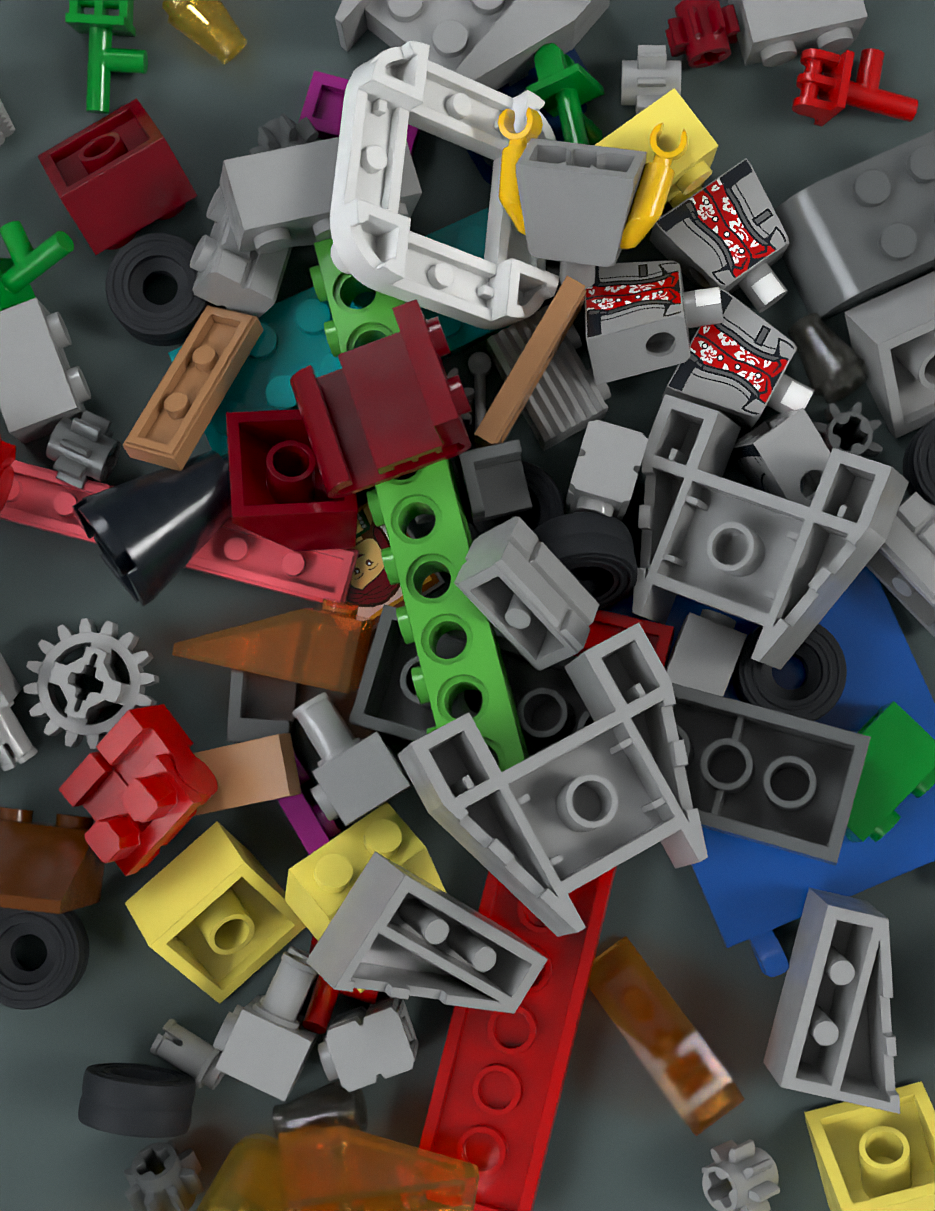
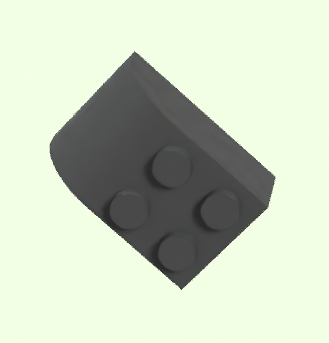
[774,130,935,325]

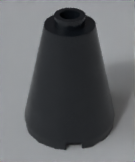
[72,450,232,606]

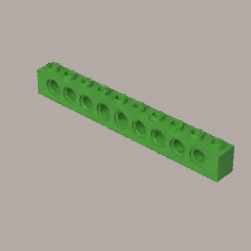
[310,238,529,772]

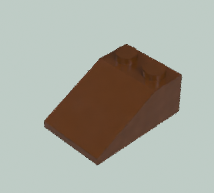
[0,807,105,914]

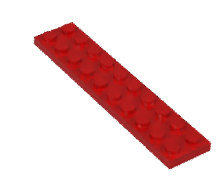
[407,610,675,1211]

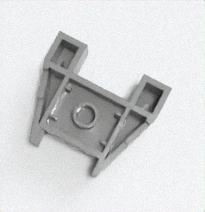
[335,0,610,90]
[632,394,909,670]
[397,623,708,937]

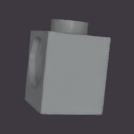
[665,609,747,696]

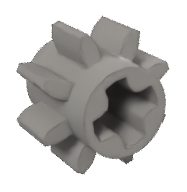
[621,45,681,115]
[702,1139,780,1211]

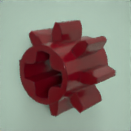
[665,0,741,68]

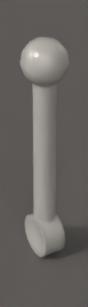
[468,352,492,449]

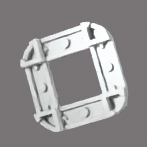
[330,41,559,330]

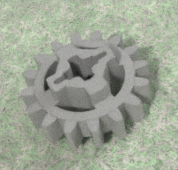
[23,618,159,750]

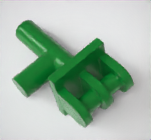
[65,0,148,114]
[526,43,605,145]
[0,221,74,311]

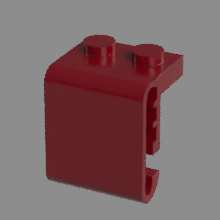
[290,299,472,498]

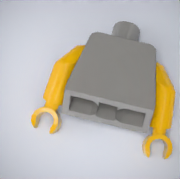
[498,107,689,289]

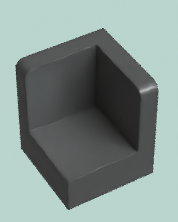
[459,440,532,524]
[226,669,298,745]

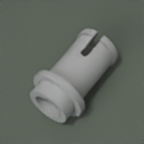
[150,1018,225,1090]

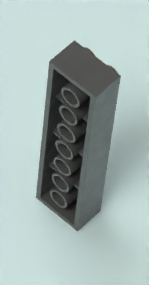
[349,604,871,866]

